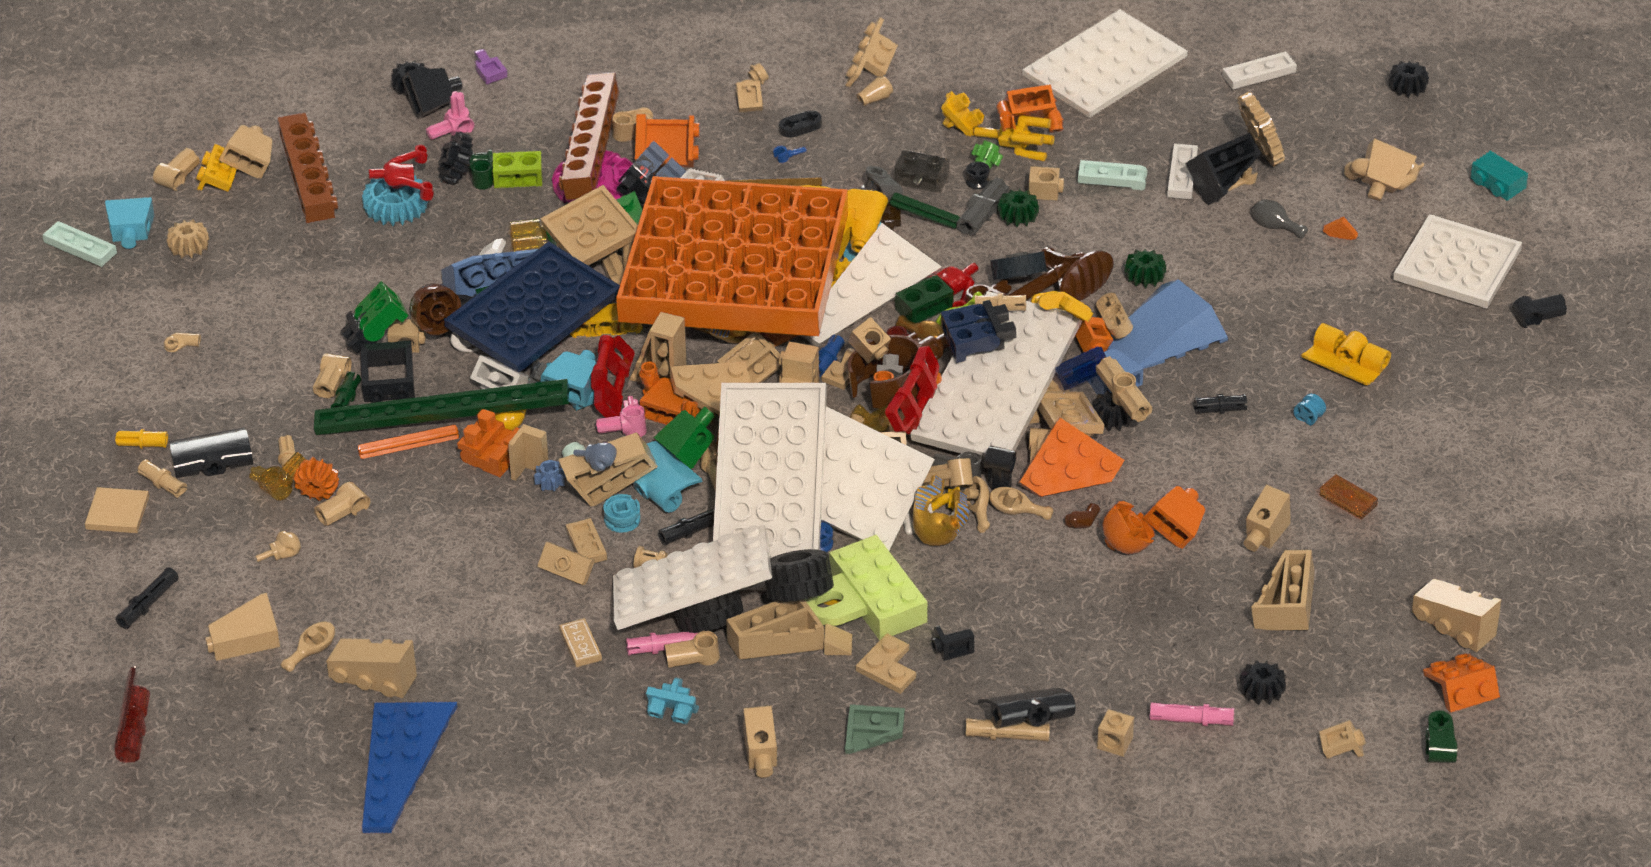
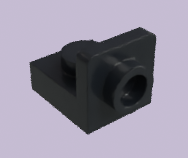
[931,626,974,661]

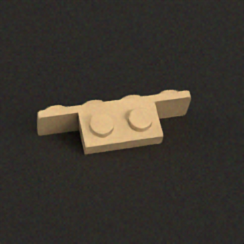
[845,17,898,87]

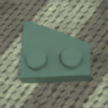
[845,705,905,754]

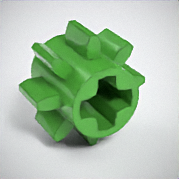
[971,140,1003,169]

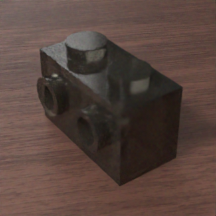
[895,150,949,193]

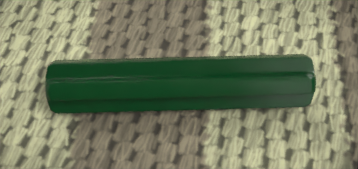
[890,193,960,229]

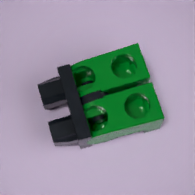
[341,281,409,354]

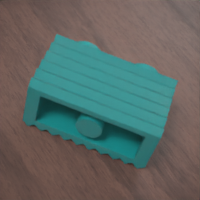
[1470,150,1528,201]

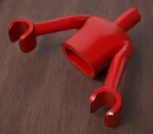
[368,145,434,201]
[924,263,979,307]

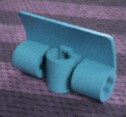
[633,441,703,513]

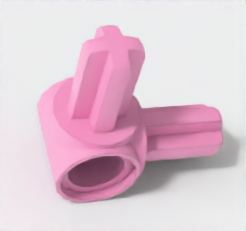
[426,91,474,140]
[596,396,647,437]

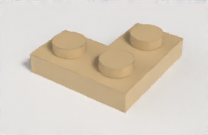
[856,633,916,694]

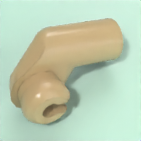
[164,333,201,352]

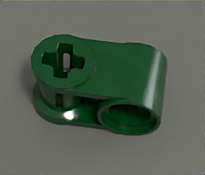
[469,149,494,190]
[1425,710,1457,763]

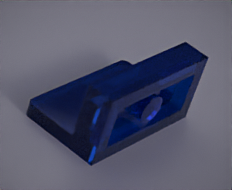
[1055,347,1106,390]

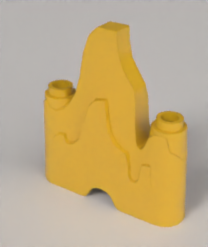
[802,185,888,260]

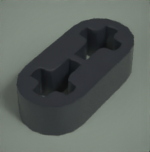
[779,110,822,138]

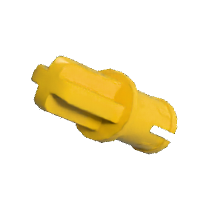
[115,429,168,449]

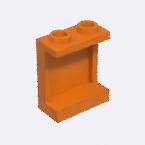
[635,114,700,167]

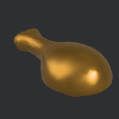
[895,315,943,340]

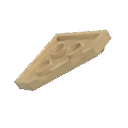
[669,362,751,416]

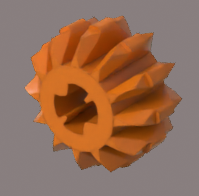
[294,457,339,501]

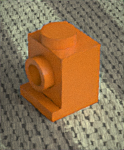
[1075,317,1113,354]

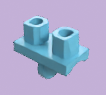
[646,678,699,724]

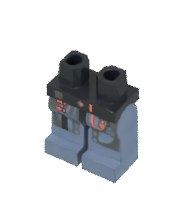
[617,141,686,204]

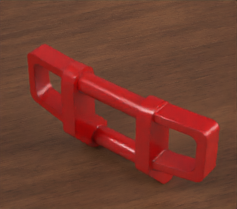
[591,335,635,418]
[885,346,939,434]

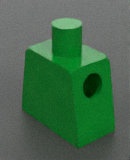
[654,406,716,469]

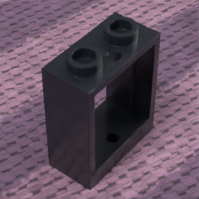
[361,341,415,403]

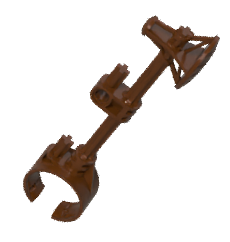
[847,247,1114,409]

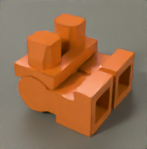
[457,409,520,478]

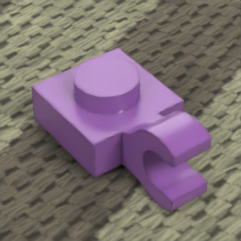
[474,49,507,85]

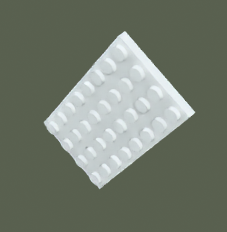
[911,291,1082,460]
[713,383,827,590]

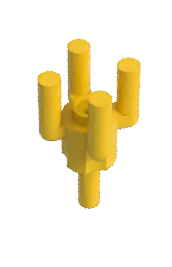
[974,115,1054,161]

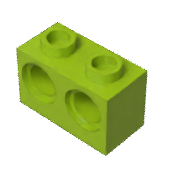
[493,151,543,188]

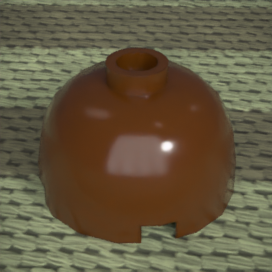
[409,283,461,335]

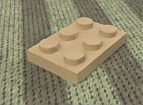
[1038,391,1104,436]

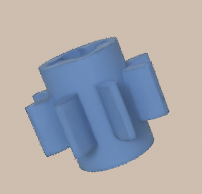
[534,460,566,491]

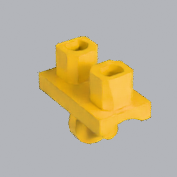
[941,91,985,136]

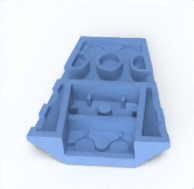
[1108,279,1228,369]

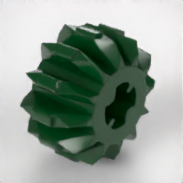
[998,189,1039,227]
[1124,249,1167,289]

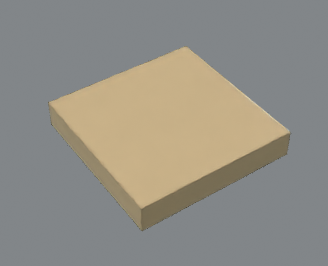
[85,487,149,533]

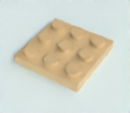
[540,185,638,265]

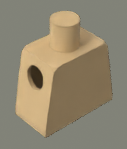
[219,125,272,178]
[1243,484,1291,551]
[744,706,777,778]

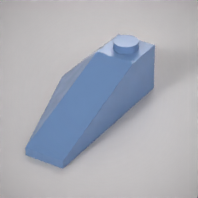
[441,249,538,297]

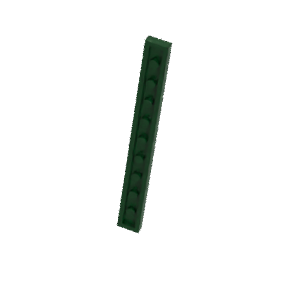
[314,379,569,435]

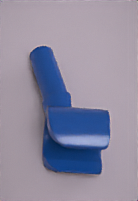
[773,146,806,163]

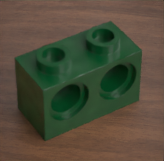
[895,274,954,323]

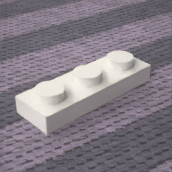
[1222,52,1297,89]
[1167,144,1198,199]

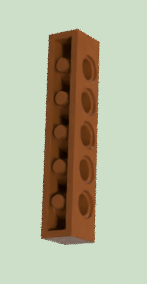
[278,112,338,223]

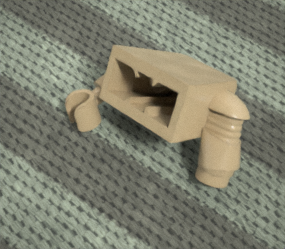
[1344,139,1425,201]

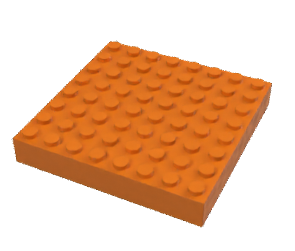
[616,176,848,336]

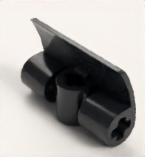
[169,428,253,478]
[978,688,1076,728]

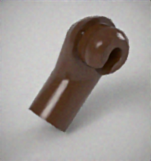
[1064,503,1100,529]

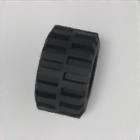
[765,549,834,602]
[674,590,744,633]

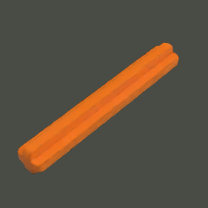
[358,424,459,459]

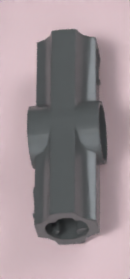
[957,177,1009,236]

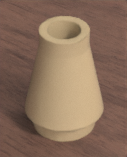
[857,76,893,106]

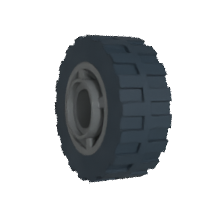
[990,251,1047,280]

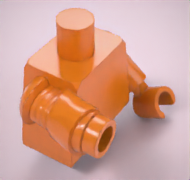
[997,84,1064,133]
[639,361,701,425]

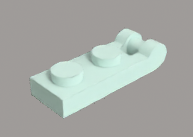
[1078,160,1148,190]

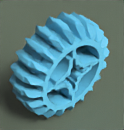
[362,175,428,226]

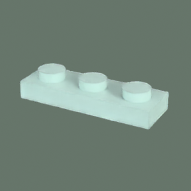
[43,221,117,267]

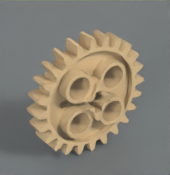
[1237,92,1285,167]

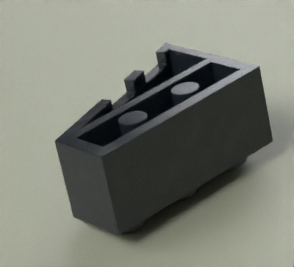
[1185,133,1261,205]

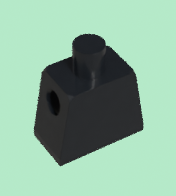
[402,68,463,119]

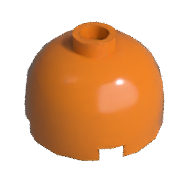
[1102,501,1155,555]

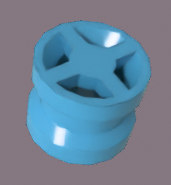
[1294,393,1326,426]

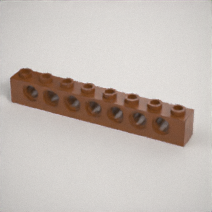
[559,72,619,200]

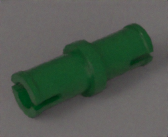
[331,372,361,408]

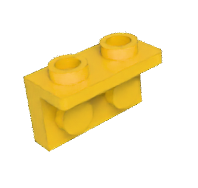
[196,144,237,192]

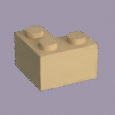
[779,342,819,383]

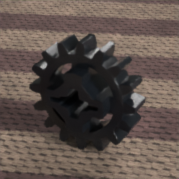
[438,131,473,184]

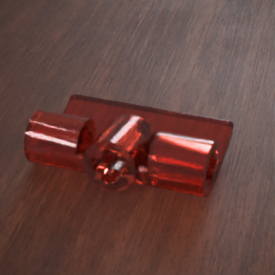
[114,667,150,762]

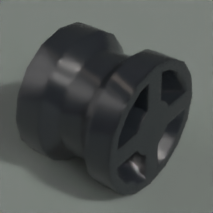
[965,161,990,190]

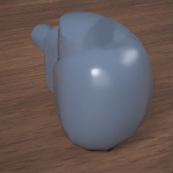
[573,442,617,471]

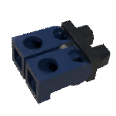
[941,300,1016,363]

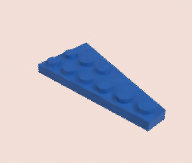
[362,702,457,833]

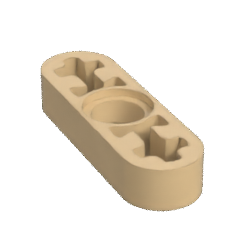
[1096,293,1133,339]

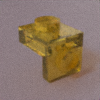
[849,404,889,432]

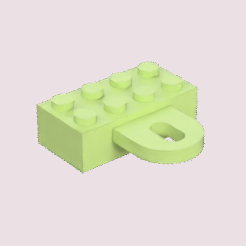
[805,535,928,640]

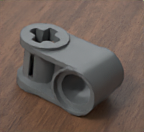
[861,166,903,204]

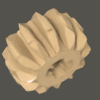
[167,219,209,258]

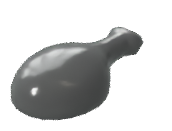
[1252,199,1308,239]

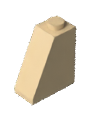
[205,593,280,661]

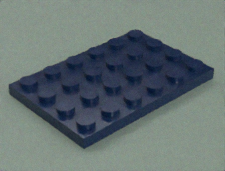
[444,241,620,372]

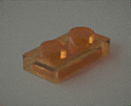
[1319,474,1378,519]

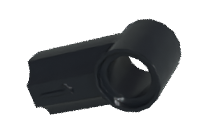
[1512,294,1567,328]
[984,445,1017,490]

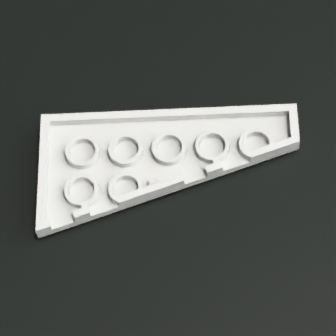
[801,223,942,346]

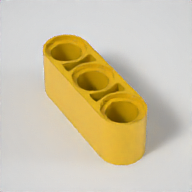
[570,303,642,338]

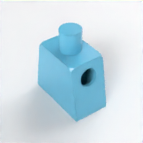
[105,197,154,249]
[541,350,597,407]

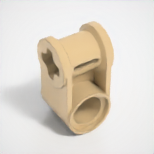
[612,107,653,142]

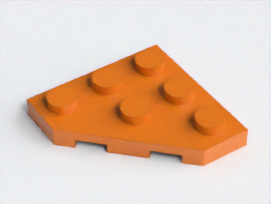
[1018,418,1125,497]

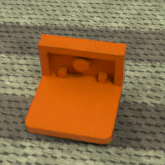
[1423,654,1500,712]

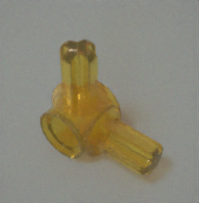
[249,452,306,501]

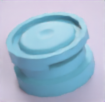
[603,494,641,533]

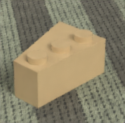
[629,312,687,383]
[559,432,658,507]
[1251,550,1315,630]
[1412,579,1501,652]
[727,600,824,660]
[327,638,417,698]

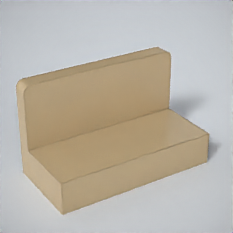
[508,424,548,481]

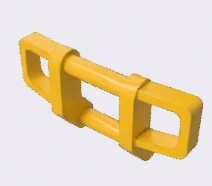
[1031,291,1094,322]

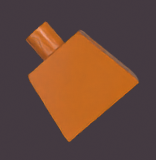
[1142,486,1205,549]

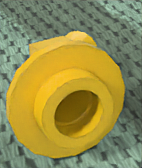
[931,486,964,511]

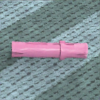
[626,632,699,656]
[1150,702,1234,726]

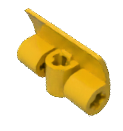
[1301,323,1391,385]

